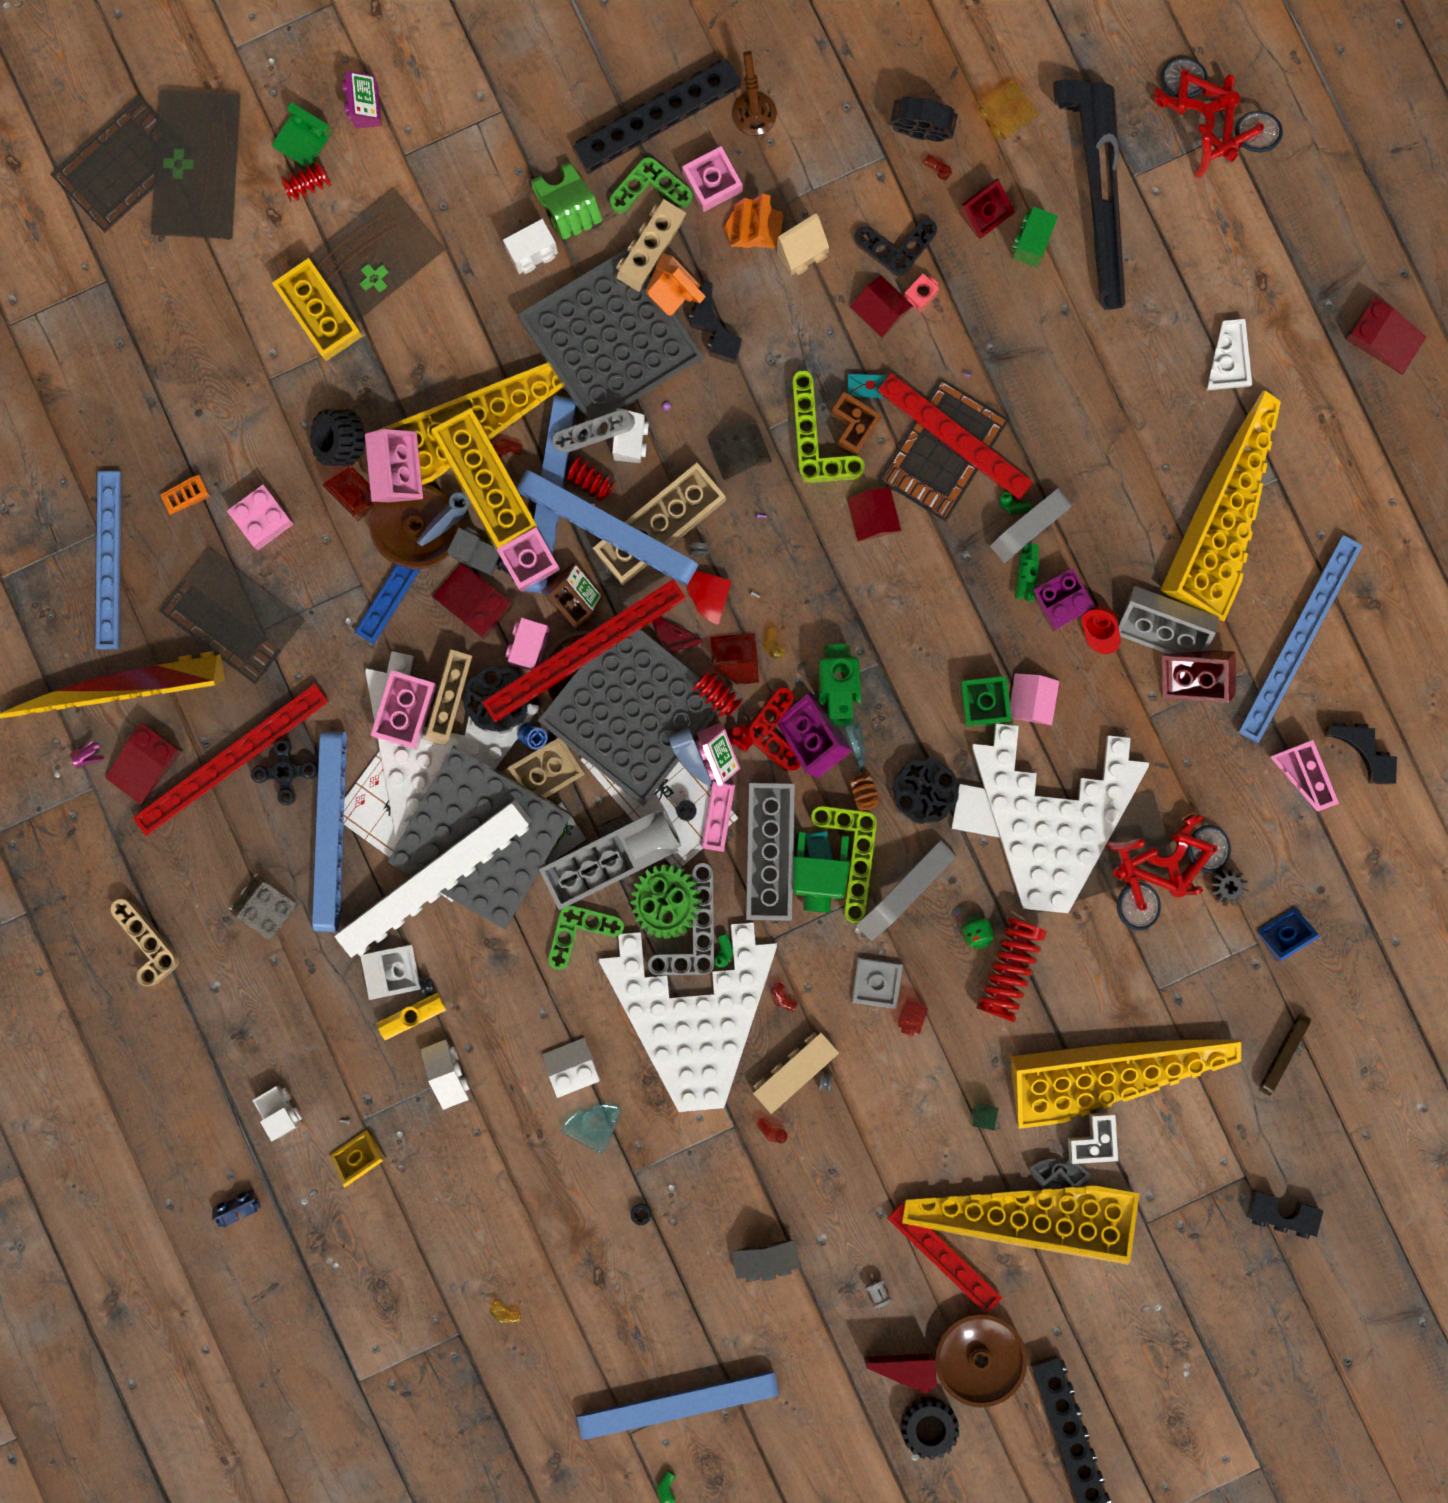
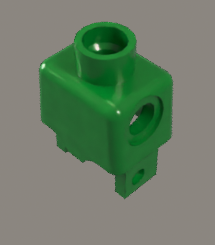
[817,644,861,727]
[793,832,850,913]

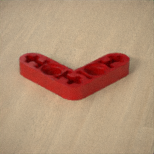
[745,687,801,772]

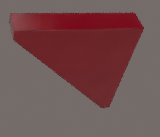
[653,617,703,653]

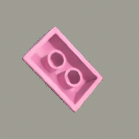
[365,429,423,502]

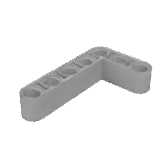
[855,840,957,942]
[648,863,714,975]

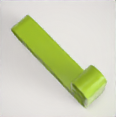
[792,371,865,483]
[811,806,877,923]

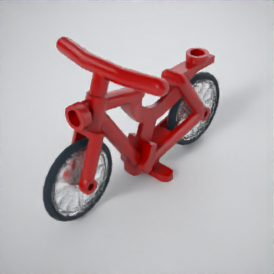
[1154,58,1283,178]
[1106,814,1231,930]

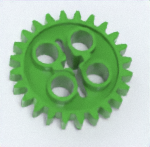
[630,865,702,938]

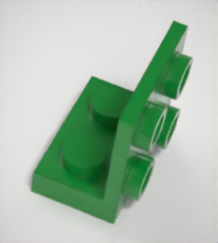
[272,102,332,168]

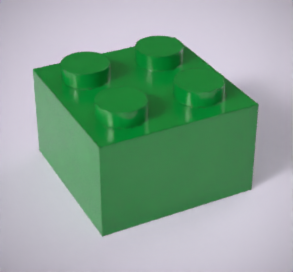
[1011,206,1058,268]
[959,676,1012,728]

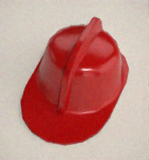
[1082,603,1121,654]

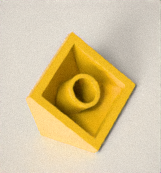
[329,1130,387,1187]

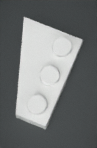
[1206,319,1252,391]

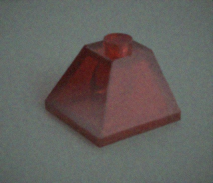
[710,633,759,684]

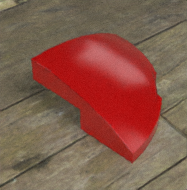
[687,571,732,625]

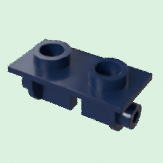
[212,1189,261,1228]

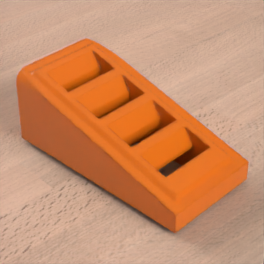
[160,474,211,515]

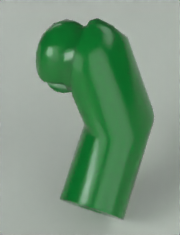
[999,492,1031,514]
[714,933,733,967]
[657,1470,676,1503]

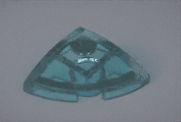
[845,724,867,772]
[561,1105,622,1154]

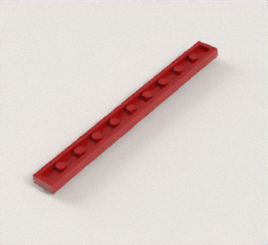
[482,579,686,723]
[133,684,329,836]

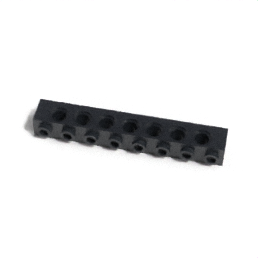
[573,58,741,175]
[1030,1355,1111,1503]

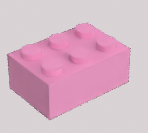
[371,670,437,751]

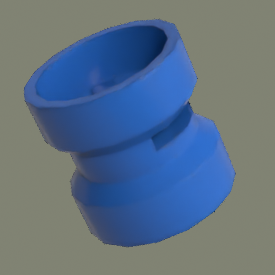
[517,722,547,750]

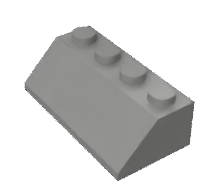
[1118,586,1219,654]

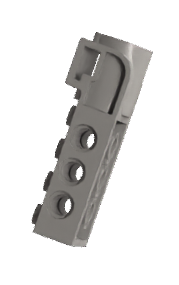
[539,811,681,910]

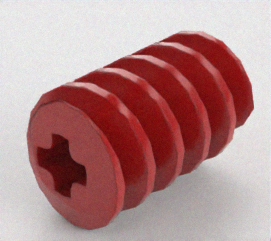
[281,161,332,202]
[567,456,617,502]
[692,669,743,718]

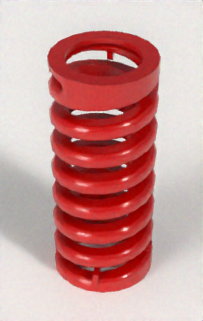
[976,917,1047,1023]

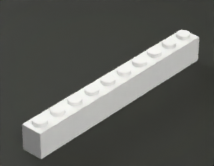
[334,799,532,958]

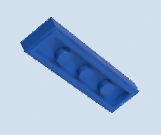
[354,565,421,645]

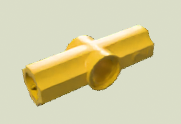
[376,992,447,1041]

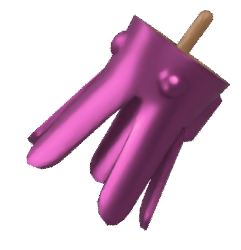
[68,740,104,769]

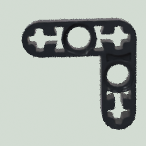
[854,219,937,276]

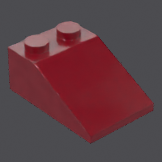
[1345,297,1426,375]
[433,563,513,640]
[1162,650,1236,703]
[105,723,183,805]
[864,1353,937,1393]

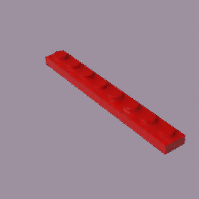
[877,373,1033,501]

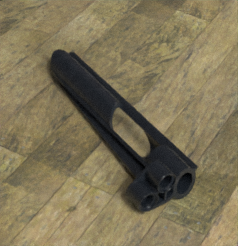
[1053,79,1126,310]

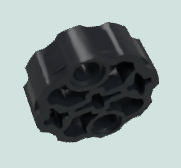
[889,97,958,142]
[463,666,529,734]
[892,758,959,824]

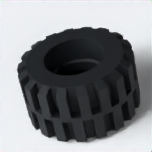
[309,409,365,466]
[900,1397,960,1460]

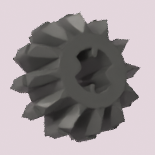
[1210,869,1249,907]

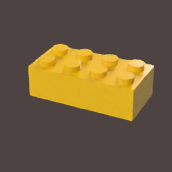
[272,258,363,361]

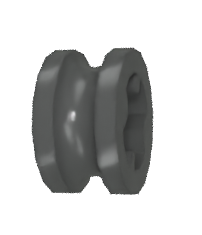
[689,542,709,556]
[819,1071,832,1092]

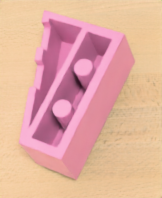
[1270,740,1339,812]

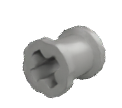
[865,1279,893,1309]

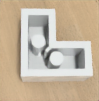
[420,1040,470,1110]
[252,1085,303,1142]
[1068,1112,1118,1164]

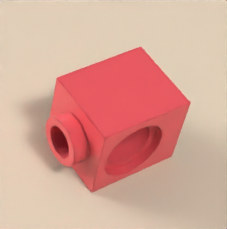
[904,274,939,312]

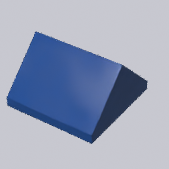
[1257,907,1320,961]

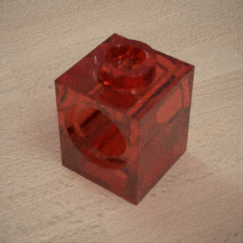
[897,1000,928,1036]

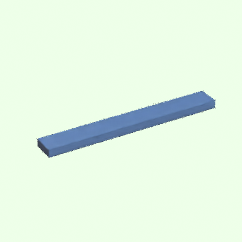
[95,471,121,650]

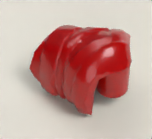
[728,724,756,753]

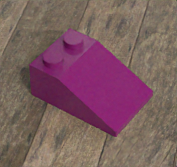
[777,693,853,778]

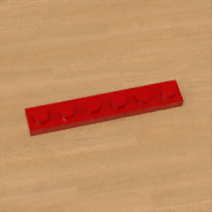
[887,1201,1002,1314]

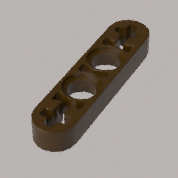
[1259,1013,1311,1096]

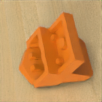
[723,194,783,249]
[646,253,706,316]

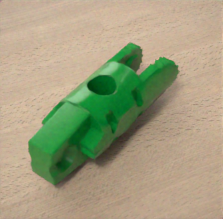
[1014,543,1039,603]

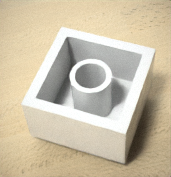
[503,219,558,274]

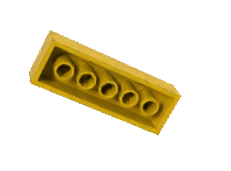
[431,408,537,552]

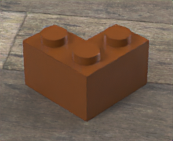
[831,392,882,456]

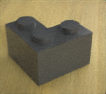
[447,527,501,577]
[732,1240,800,1282]

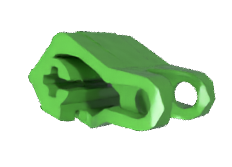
[531,162,602,239]

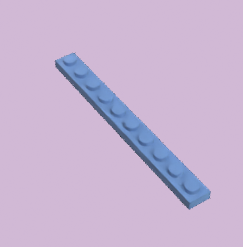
[1237,535,1363,743]

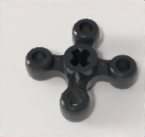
[251,739,319,806]

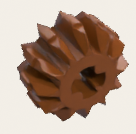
[849,772,880,811]

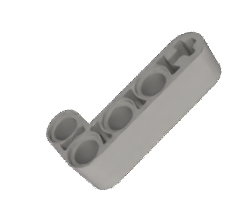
[990,488,1073,563]

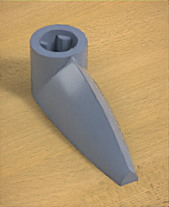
[416,492,469,546]
[668,727,712,785]

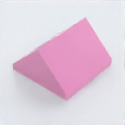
[1010,673,1059,726]

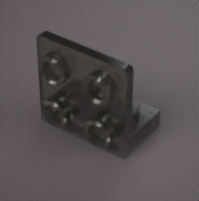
[708,421,772,480]
[229,874,297,940]

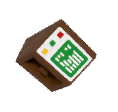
[541,562,603,629]

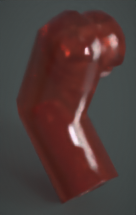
[924,155,952,180]
[493,439,523,458]
[770,982,798,1012]

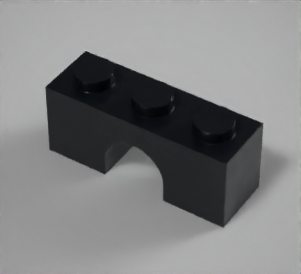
[1246,1190,1324,1239]

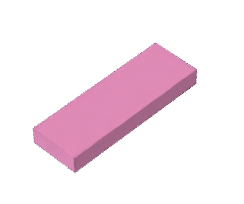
[702,781,735,852]

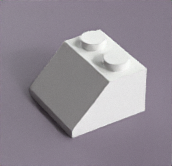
[612,408,649,463]
[360,945,421,1000]
[542,1038,601,1098]

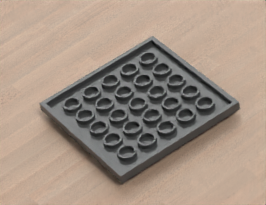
[517,247,703,421]
[537,630,720,806]
[388,746,572,930]

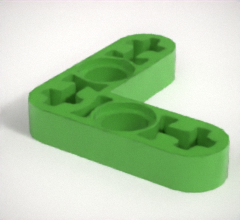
[610,158,693,213]
[549,906,624,970]

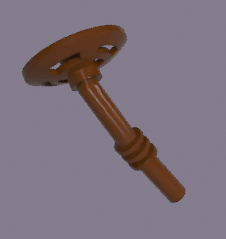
[732,51,777,136]

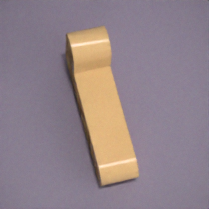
[111,899,179,986]

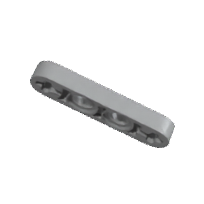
[552,410,635,453]

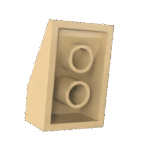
[777,213,829,276]
[501,738,585,798]

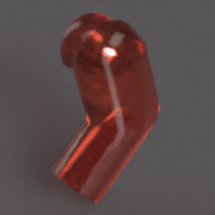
[756,1117,788,1144]

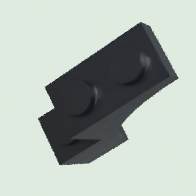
[688,281,742,364]
[1325,722,1397,785]

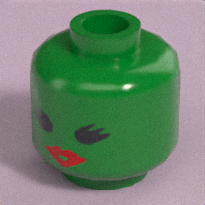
[961,915,994,950]

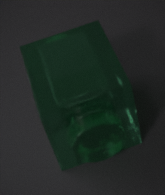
[970,1102,999,1130]

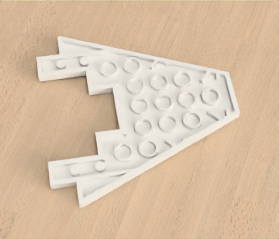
[365,651,539,837]
[972,724,1149,913]
[599,923,777,1112]

